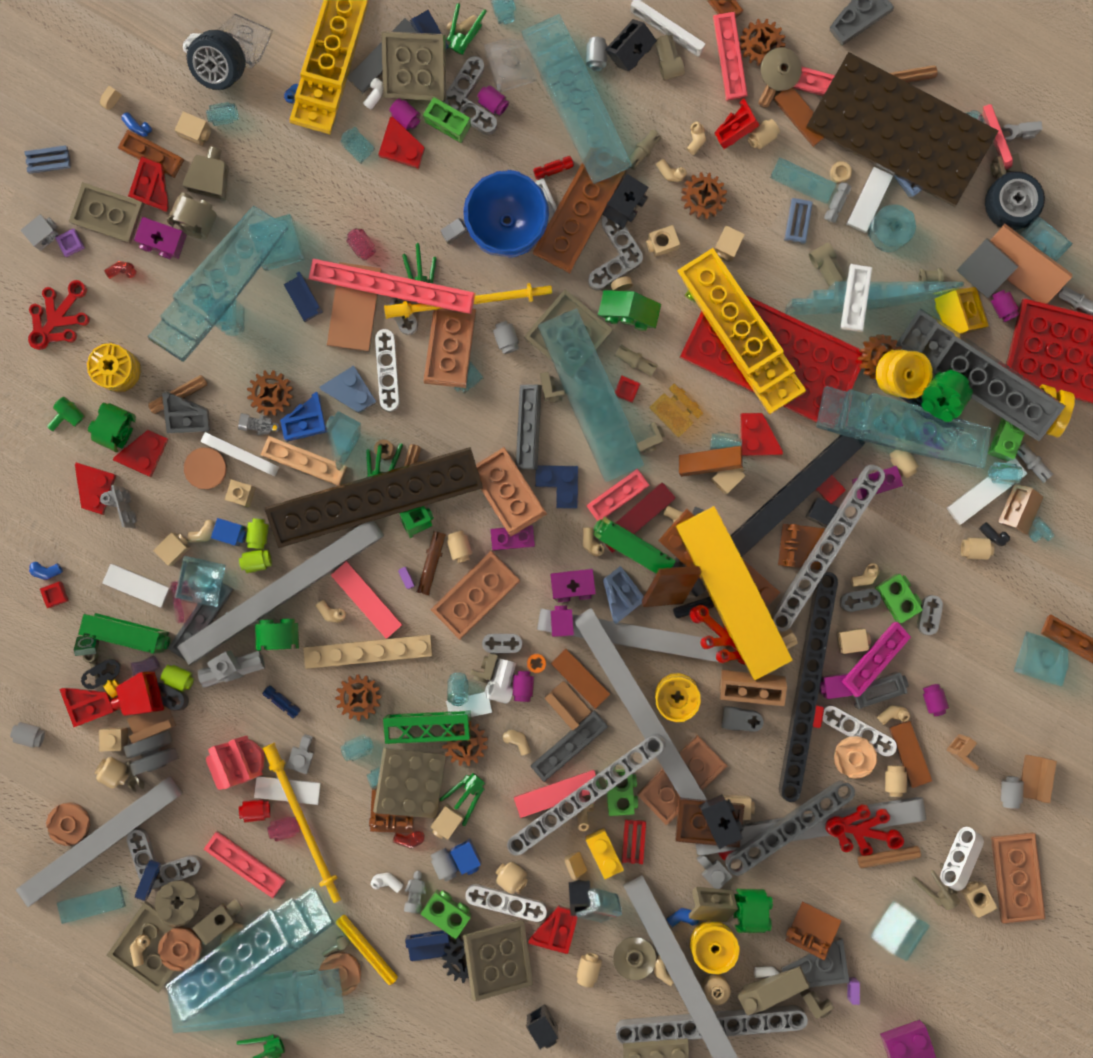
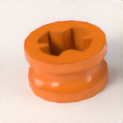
[527,654,546,673]

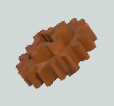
[739,19,786,66]
[681,172,727,219]
[858,334,902,380]
[247,370,294,416]
[335,674,382,721]
[442,720,488,766]

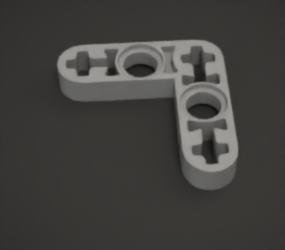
[443,56,497,135]
[588,216,643,290]
[127,828,202,889]

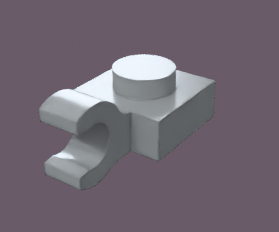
[1002,121,1042,142]
[286,734,314,774]
[697,855,732,889]

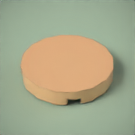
[834,736,877,779]

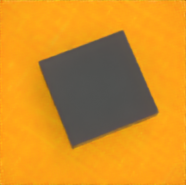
[957,238,1019,298]

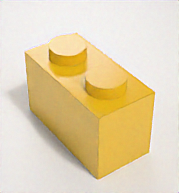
[585,828,624,879]

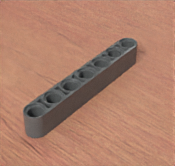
[725,780,855,875]

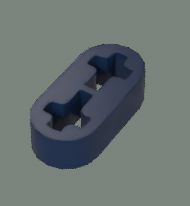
[135,859,161,902]

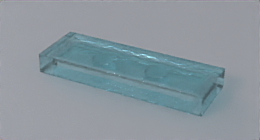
[770,157,836,204]
[57,885,126,924]

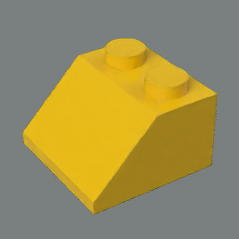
[934,287,989,335]

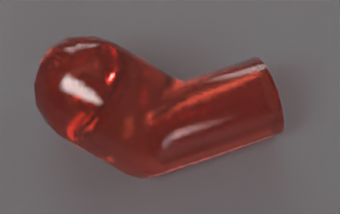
[104,261,137,279]
[392,831,425,849]

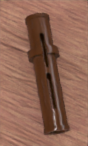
[416,531,446,595]

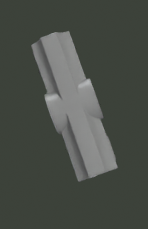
[198,651,265,688]

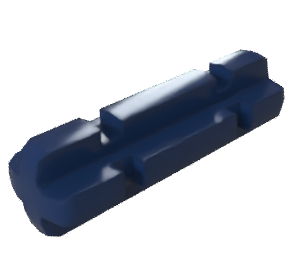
[262,685,301,719]

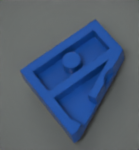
[280,392,327,442]

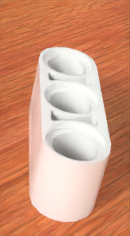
[940,827,984,891]

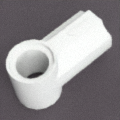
[485,658,516,704]

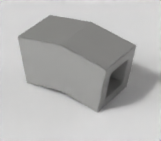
[440,218,468,244]

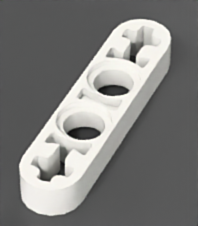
[375,329,400,412]
[200,432,279,476]
[822,705,897,756]
[466,884,547,922]

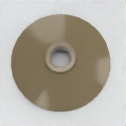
[761,47,802,91]
[613,937,656,980]

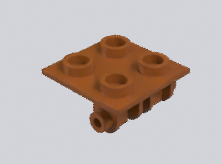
[778,524,825,570]
[369,788,413,833]
[785,901,842,960]

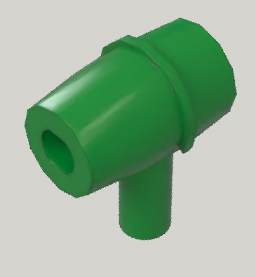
[47,396,85,431]

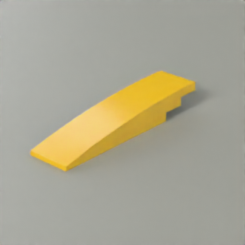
[289,0,369,135]
[677,248,806,415]
[676,506,793,680]

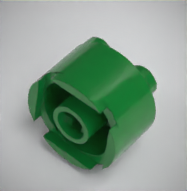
[922,370,973,422]
[88,403,136,452]
[255,619,299,650]
[733,889,773,933]

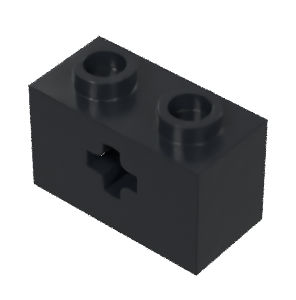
[605,19,657,71]
[602,174,649,228]
[699,795,744,849]
[526,1004,559,1049]

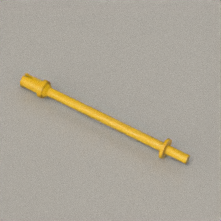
[384,283,552,319]
[262,742,341,903]

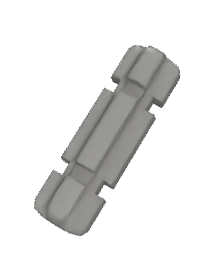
[824,182,851,223]

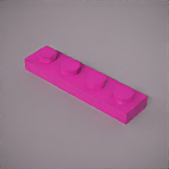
[842,622,911,697]

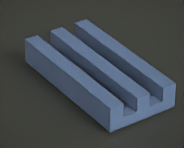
[24,145,71,174]
[784,198,813,244]

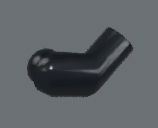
[979,522,1010,546]

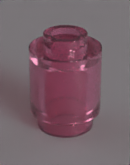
[346,228,376,261]
[267,816,301,842]

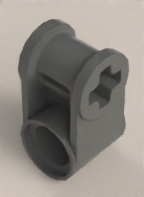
[721,706,764,732]

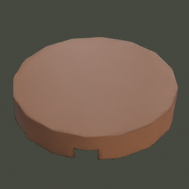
[184,447,227,490]
[46,802,91,846]
[158,927,203,972]
[318,952,362,996]

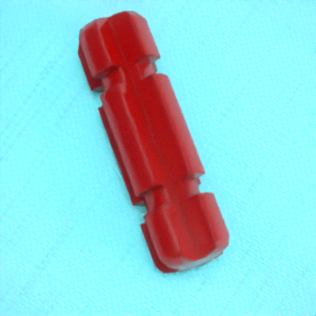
[533,156,574,180]

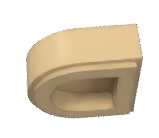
[100,86,122,110]

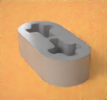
[389,298,418,335]
[917,595,943,635]
[482,634,522,653]

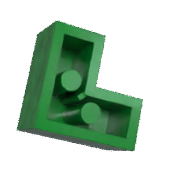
[598,290,662,331]

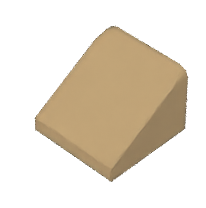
[565,851,587,880]

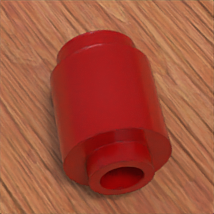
[239,799,271,823]

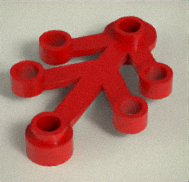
[28,280,90,350]
[690,605,746,665]
[825,804,904,856]

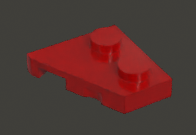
[740,413,783,456]
[75,462,116,515]
[59,688,116,727]
[528,905,578,954]

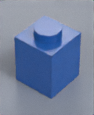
[211,518,247,546]
[450,839,482,875]

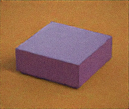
[55,228,85,258]
[398,567,416,589]
[847,977,860,1005]

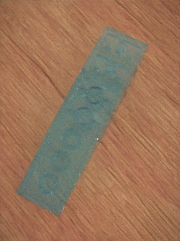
[521,14,632,184]
[148,205,288,362]
[785,282,964,315]
[538,308,644,483]
[816,386,991,468]
[165,887,335,1023]
[167,968,345,1033]

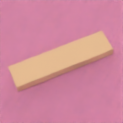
[261,436,348,486]

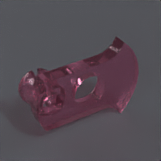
[171,579,187,624]

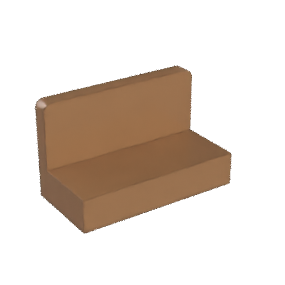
[998,484,1043,535]
[545,681,591,731]
[127,706,176,744]
[946,734,980,771]
[1021,755,1057,803]

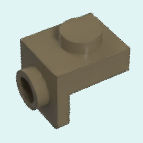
[635,422,665,454]

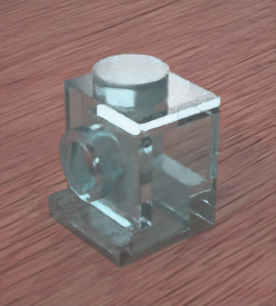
[490,0,516,24]

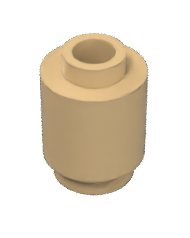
[748,119,780,149]
[889,445,919,478]
[447,531,473,563]
[960,538,994,560]
[885,765,907,797]
[576,953,602,987]

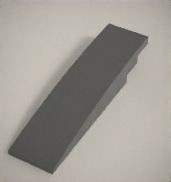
[896,308,1065,441]

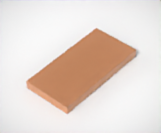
[990,224,1073,304]
[327,262,382,352]
[423,309,476,388]
[476,447,547,537]
[430,551,520,640]
[637,735,727,826]
[991,832,1045,923]

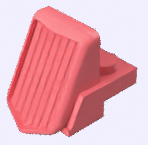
[206,736,264,790]

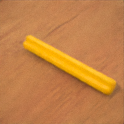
[336,915,398,985]

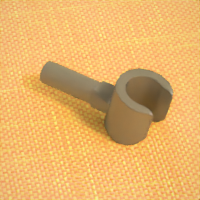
[83,653,100,679]
[126,761,144,792]
[322,935,350,957]

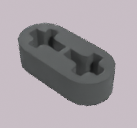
[840,589,881,612]

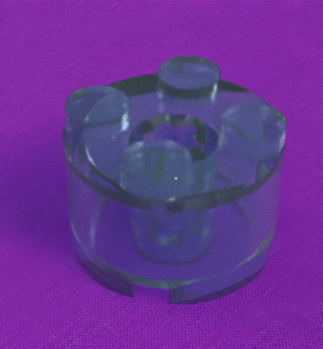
[868,205,916,252]

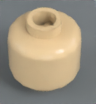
[94,757,129,789]
[496,862,528,894]
[701,974,731,1005]

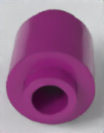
[477,85,509,116]
[389,98,421,130]
[990,290,1020,322]
[512,671,534,702]
[922,684,949,717]

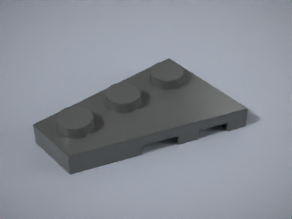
[829,0,894,46]
[781,938,850,988]

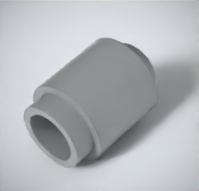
[586,37,608,71]
[493,321,519,354]
[10,722,45,748]
[1001,776,1024,808]
[431,848,458,882]

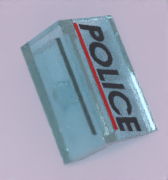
[577,888,622,923]

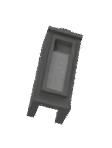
[854,672,909,709]

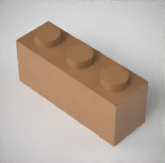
[719,670,787,706]

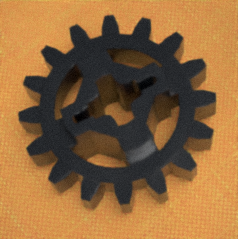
[442,936,469,983]

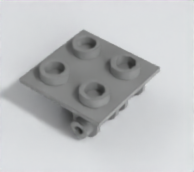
[100,485,137,529]

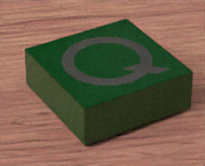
[73,635,100,656]

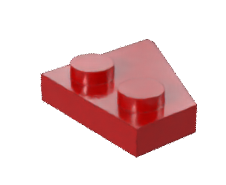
[714,98,760,150]
[378,117,425,169]
[128,156,169,212]
[113,430,169,477]

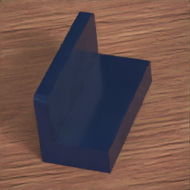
[410,10,449,49]
[283,271,323,322]
[405,930,451,961]

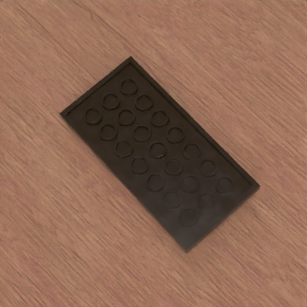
[806,52,998,207]

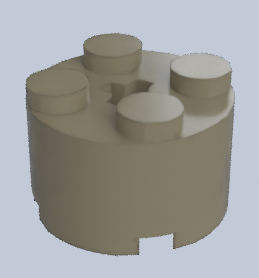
[167,192,217,239]
[155,881,199,927]

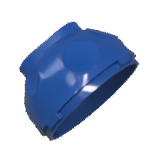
[463,169,549,258]

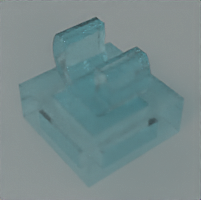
[1029,516,1055,542]

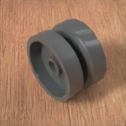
[123,730,179,776]

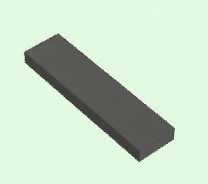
[347,18,416,94]
[516,385,542,470]
[168,578,234,660]
[530,710,608,782]

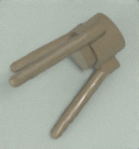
[912,863,960,910]

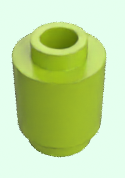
[246,518,269,549]
[239,549,272,574]
[160,664,194,692]

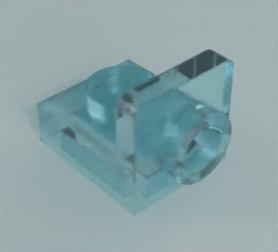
[340,127,375,164]
[453,362,483,394]

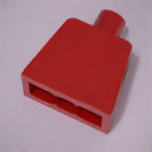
[111,671,164,716]

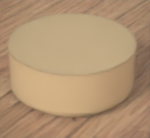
[830,161,852,184]
[611,276,633,291]

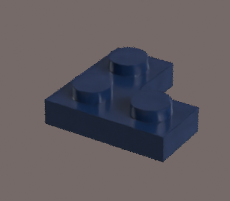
[536,465,578,509]

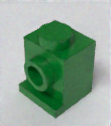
[399,506,434,538]

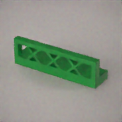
[383,710,472,744]

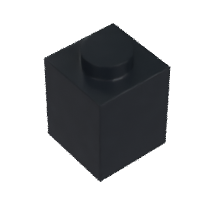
[806,497,839,528]
[568,880,592,916]

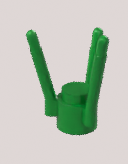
[447,3,487,55]
[402,243,437,284]
[366,443,403,477]
[439,773,485,826]
[237,1034,285,1058]

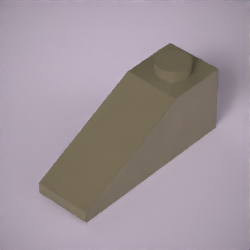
[738,966,810,1016]

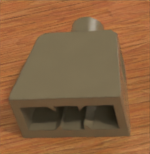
[182,146,228,200]
[193,899,243,945]

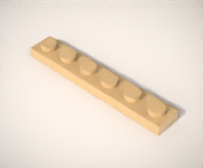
[303,635,433,669]

